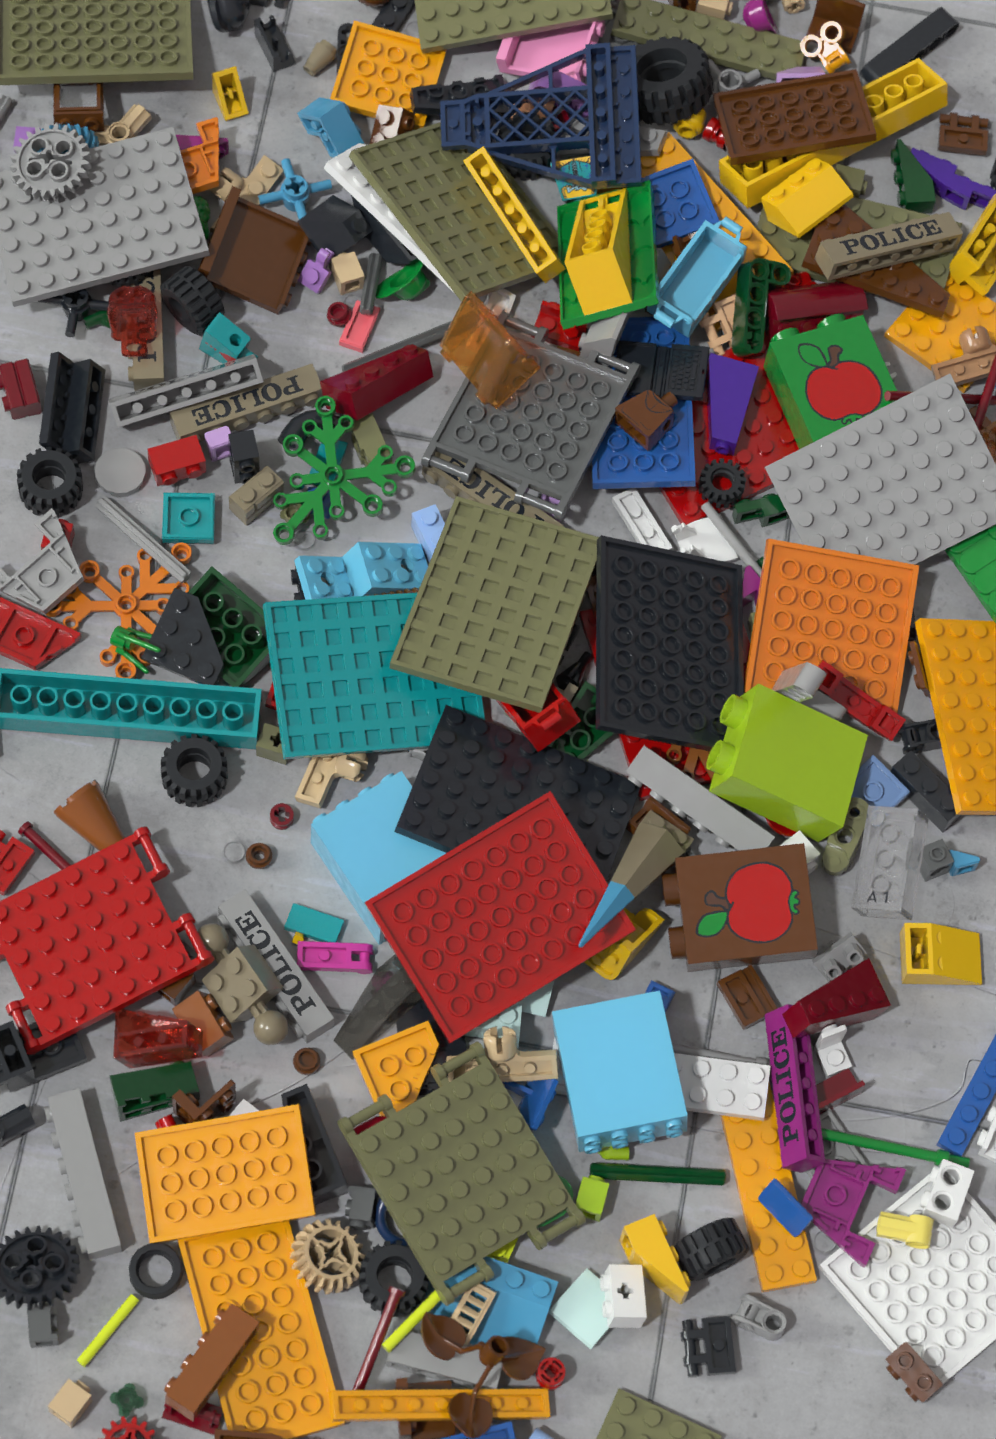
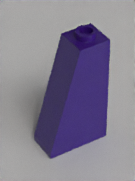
[706,353,759,455]

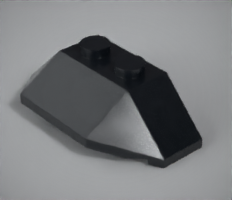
[351,195,419,264]

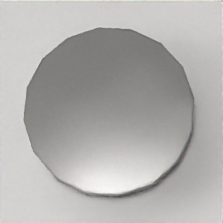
[95,448,146,497]

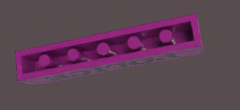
[765,1004,825,1173]

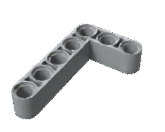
[772,662,847,722]

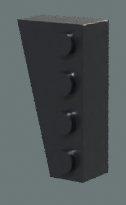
[281,1084,348,1205]

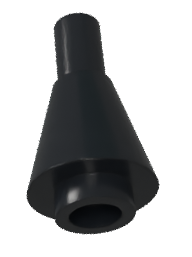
[556,651,593,692]

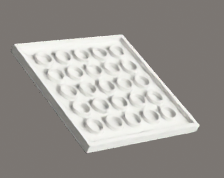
[818,1173,996,1384]

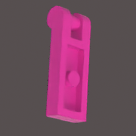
[297,941,373,974]

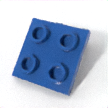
[502,1079,559,1131]

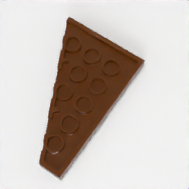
[801,204,950,318]

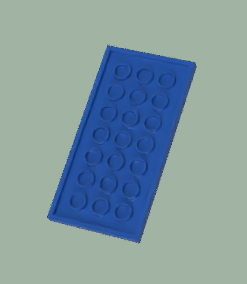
[592,317,695,489]

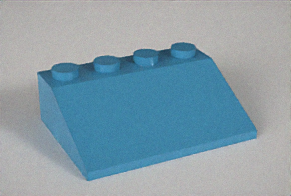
[429,1256,558,1345]

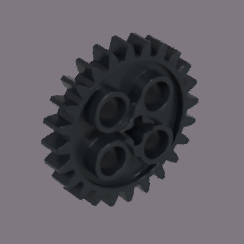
[0,1226,80,1311]

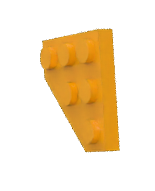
[352,1021,439,1116]

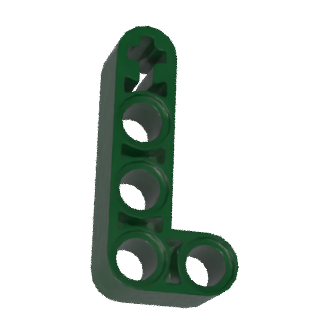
[731,258,791,358]

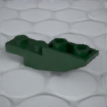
[732,493,790,528]

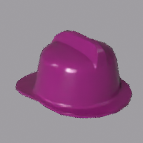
[743,0,778,34]

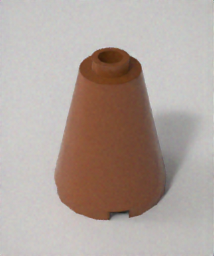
[54,780,125,851]

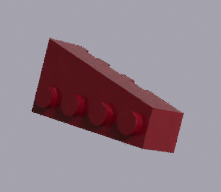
[320,344,434,421]

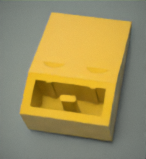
[899,923,982,985]
[619,1214,691,1305]

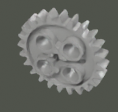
[10,123,92,202]

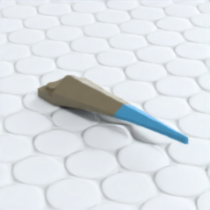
[579,810,694,948]

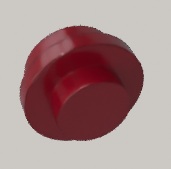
[327,302,352,326]

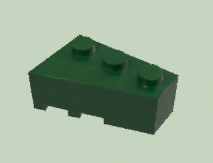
[109,1061,200,1122]

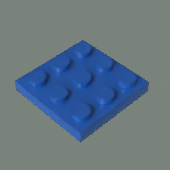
[642,159,719,248]

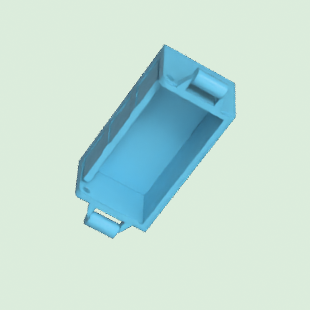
[647,217,747,338]

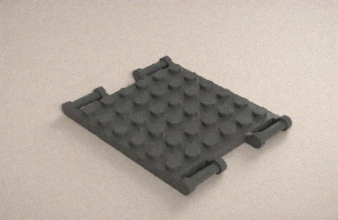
[421,311,641,520]

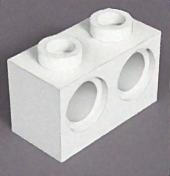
[920,1159,974,1228]

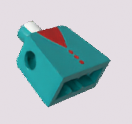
[199,312,259,364]

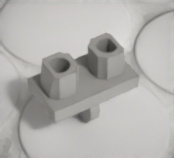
[812,932,867,982]

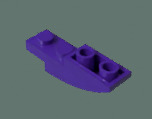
[911,148,996,210]

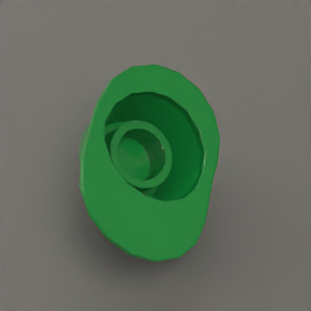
[376,260,430,300]

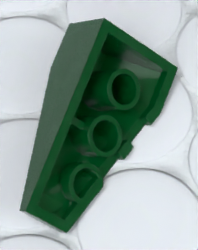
[548,681,614,760]

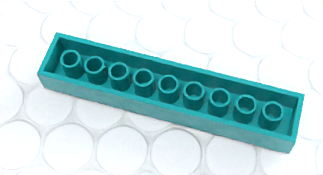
[0,668,262,749]

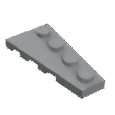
[559,118,667,161]

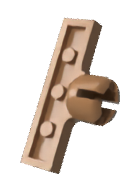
[931,326,996,386]

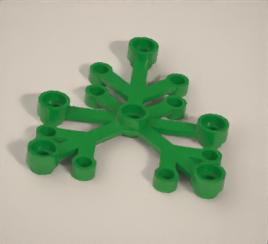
[273,396,416,545]

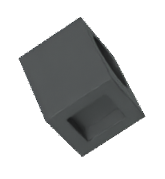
[914,839,954,882]

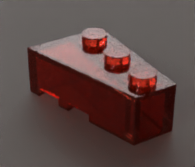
[113,1008,203,1069]

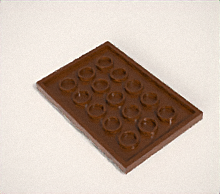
[713,69,877,166]

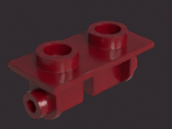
[161,1403,223,1435]

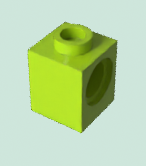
[575,1175,609,1222]

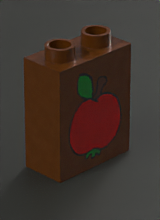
[662,843,818,972]

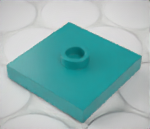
[162,492,215,544]

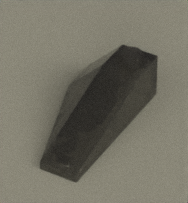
[334,954,422,1060]

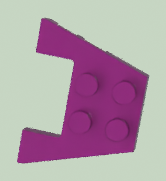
[801,1159,906,1268]

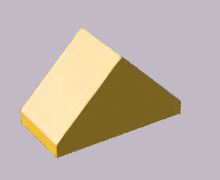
[212,66,249,121]

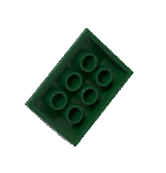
[188,566,270,687]

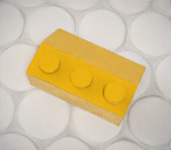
[761,157,854,238]

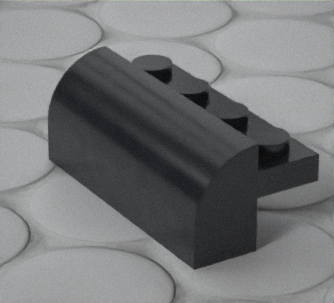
[39,351,106,463]

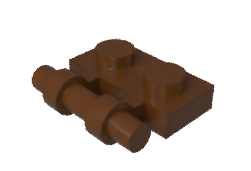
[938,112,988,156]

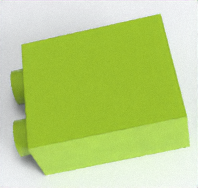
[706,683,868,842]

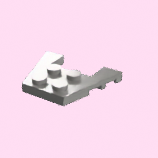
[0,508,85,614]

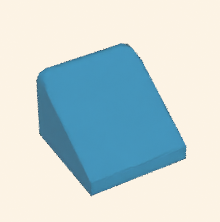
[949,850,980,876]

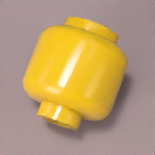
[672,107,706,139]

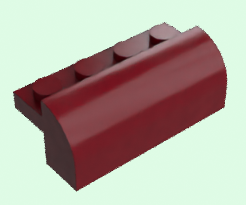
[766,281,868,342]

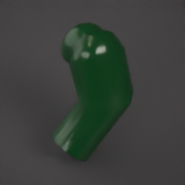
[83,310,121,329]

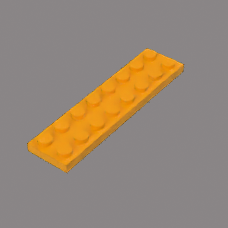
[720,1083,817,1293]

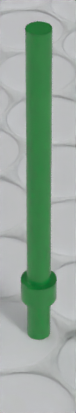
[821,1128,970,1168]

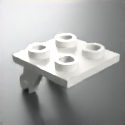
[671,514,738,562]

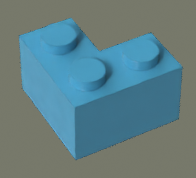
[297,97,364,158]

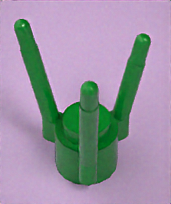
[110,626,161,674]

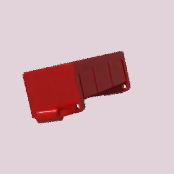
[496,684,581,752]

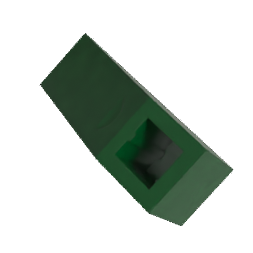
[890,139,936,214]

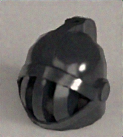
[207,0,250,33]

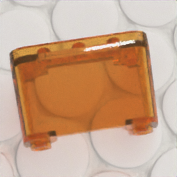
[440,291,541,409]

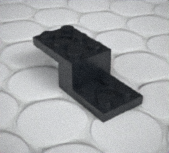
[0,1021,87,1092]

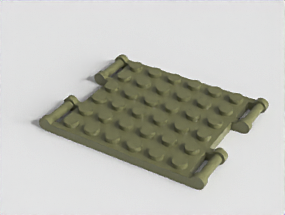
[337,1041,586,1306]

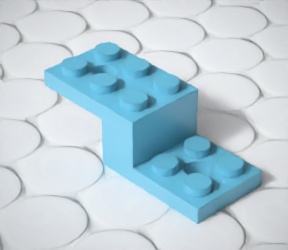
[294,542,428,600]

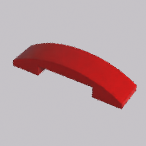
[818,660,906,741]

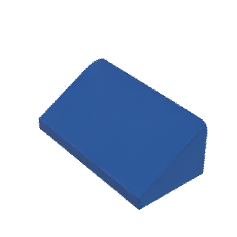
[758,1178,813,1238]

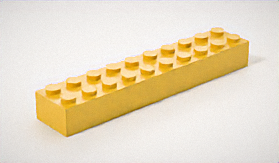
[719,58,948,209]

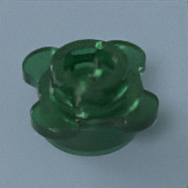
[110,1383,144,1417]

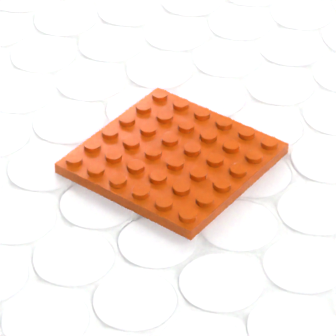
[744,538,919,713]

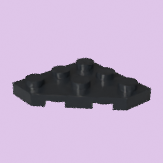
[142,588,225,685]

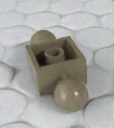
[198,923,288,1045]

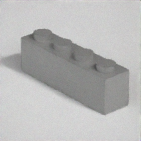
[386,1328,502,1389]

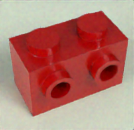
[147,435,206,486]

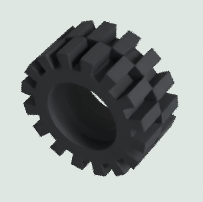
[698,458,746,508]

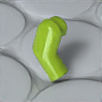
[598,1146,629,1160]

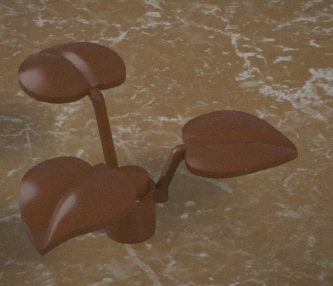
[421,1312,546,1439]

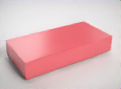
[339,300,380,353]

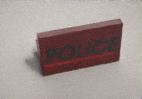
[816,1068,865,1115]

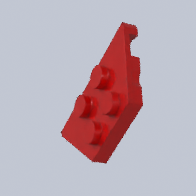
[0,597,81,671]

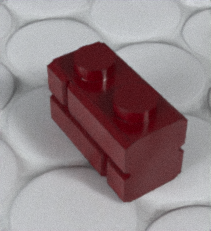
[0,358,42,420]

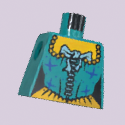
[550,156,597,202]

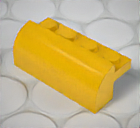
[949,194,996,296]

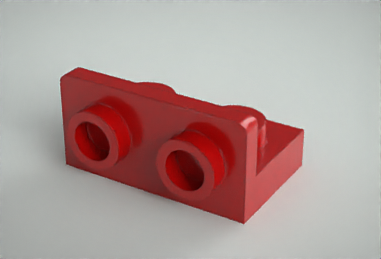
[531,301,588,351]

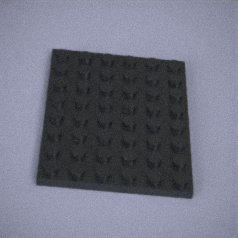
[596,535,744,751]
[394,705,640,882]

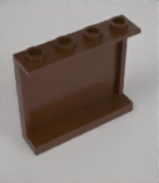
[198,186,311,315]

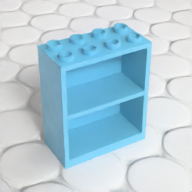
[311,771,446,945]
[552,991,688,1154]

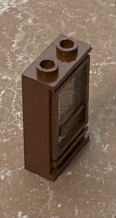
[53,82,104,132]

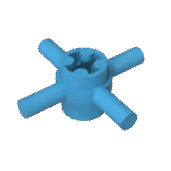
[258,158,332,219]

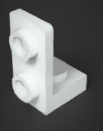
[813,1024,852,1079]

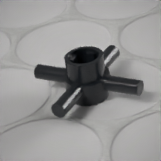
[38,289,114,338]

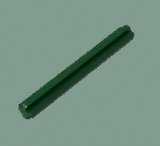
[589,1163,726,1186]

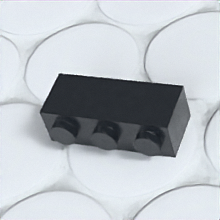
[890,751,962,833]

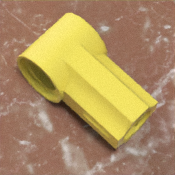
[876,1211,934,1249]

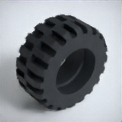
[636,36,713,126]

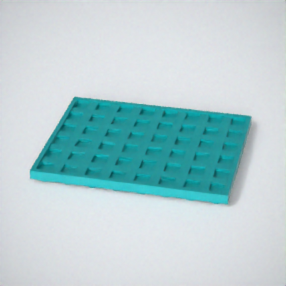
[263,592,485,760]

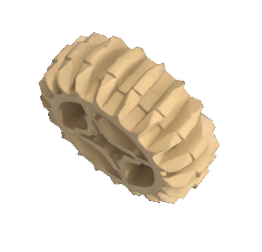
[290,1218,365,1295]

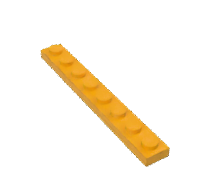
[329,1389,550,1422]

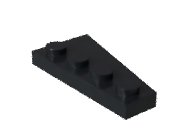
[410,74,509,118]

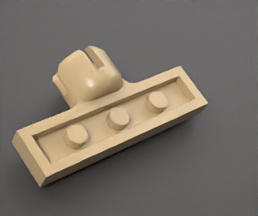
[209,155,283,233]
[295,753,368,809]
[446,1026,558,1082]

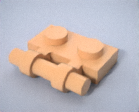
[699,294,736,356]

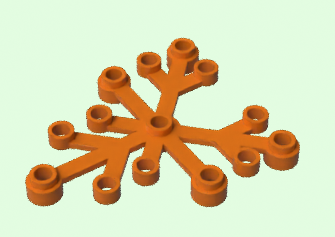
[45,543,192,679]

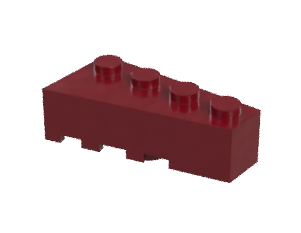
[782,958,891,1038]

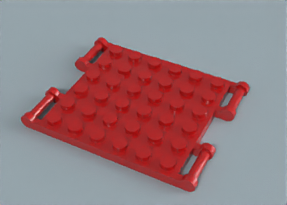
[0,827,215,1055]

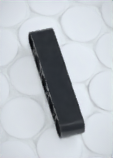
[860,7,960,83]

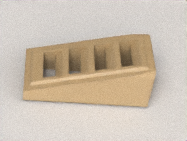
[451,1283,497,1345]

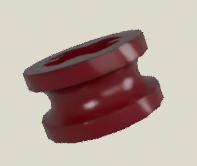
[270,803,294,830]

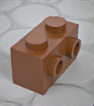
[172,991,235,1057]

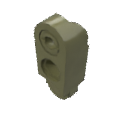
[349,413,393,467]
[822,797,871,876]

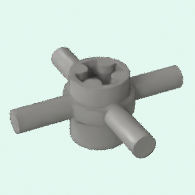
[702,59,761,107]

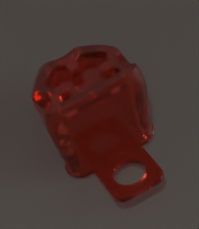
[107,286,157,357]

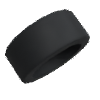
[128,1243,182,1300]

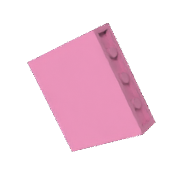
[496,4,612,83]

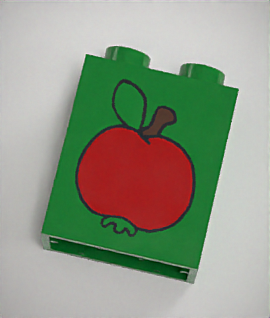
[763,314,897,449]

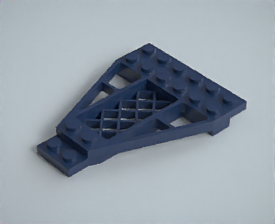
[440,43,642,189]

